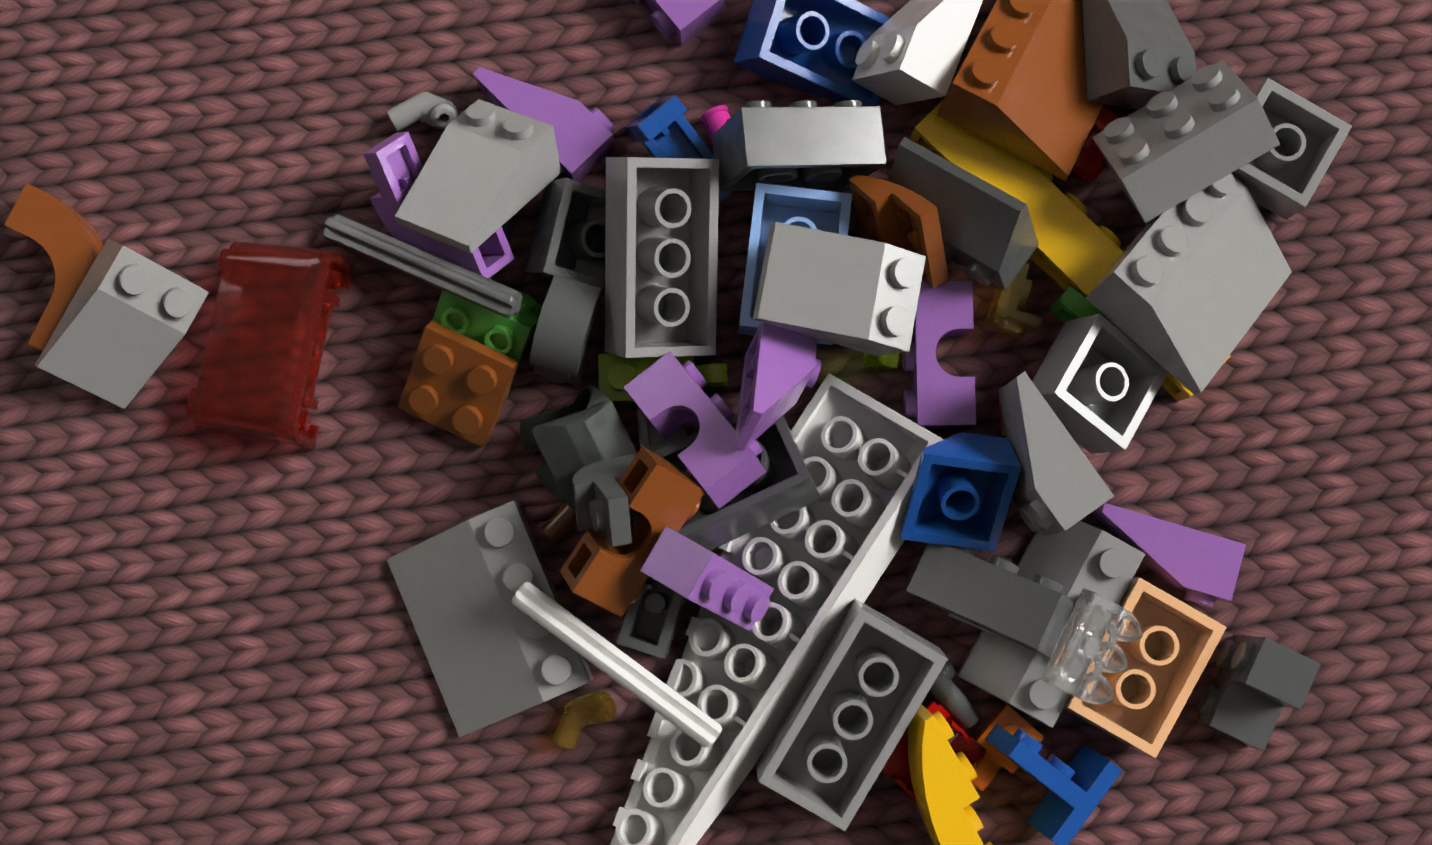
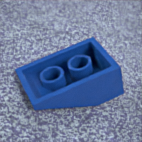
[733,0,890,107]

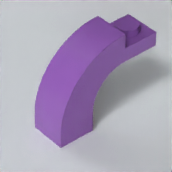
[363,132,515,278]

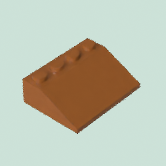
[937,0,1103,181]

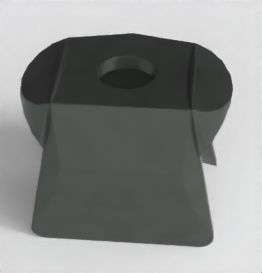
[520,385,637,509]

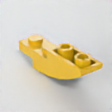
[908,704,993,845]

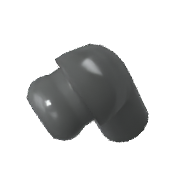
[929,661,980,729]

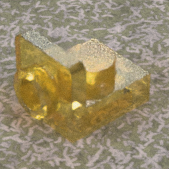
[986,263,1043,337]

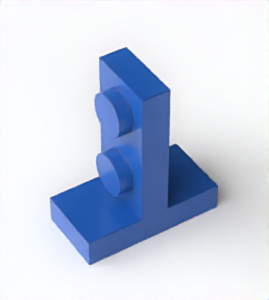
[623,95,733,203]
[985,724,1122,845]

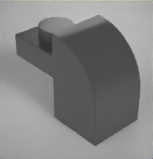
[529,275,601,386]
[572,453,637,547]

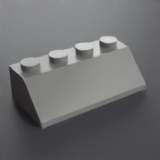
[957,521,1145,728]

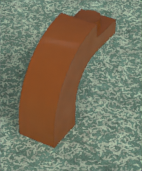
[4,183,104,351]

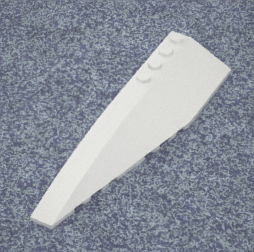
[610,373,943,845]

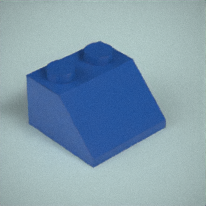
[899,432,1021,551]

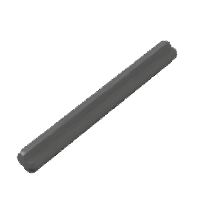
[323,214,523,318]

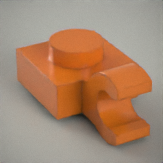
[971,704,1044,791]

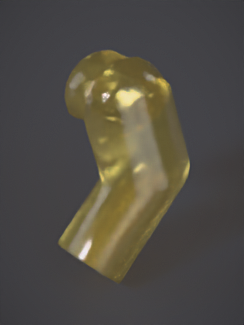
[552,691,617,750]

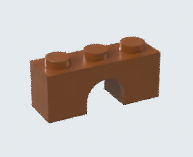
[560,446,705,617]

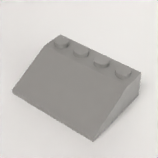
[1085,173,1292,396]
[387,500,594,738]

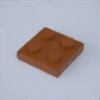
[398,321,519,448]

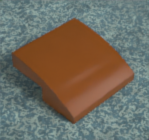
[849,175,949,289]

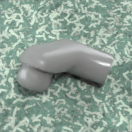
[387,92,458,131]

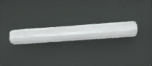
[511,582,722,748]

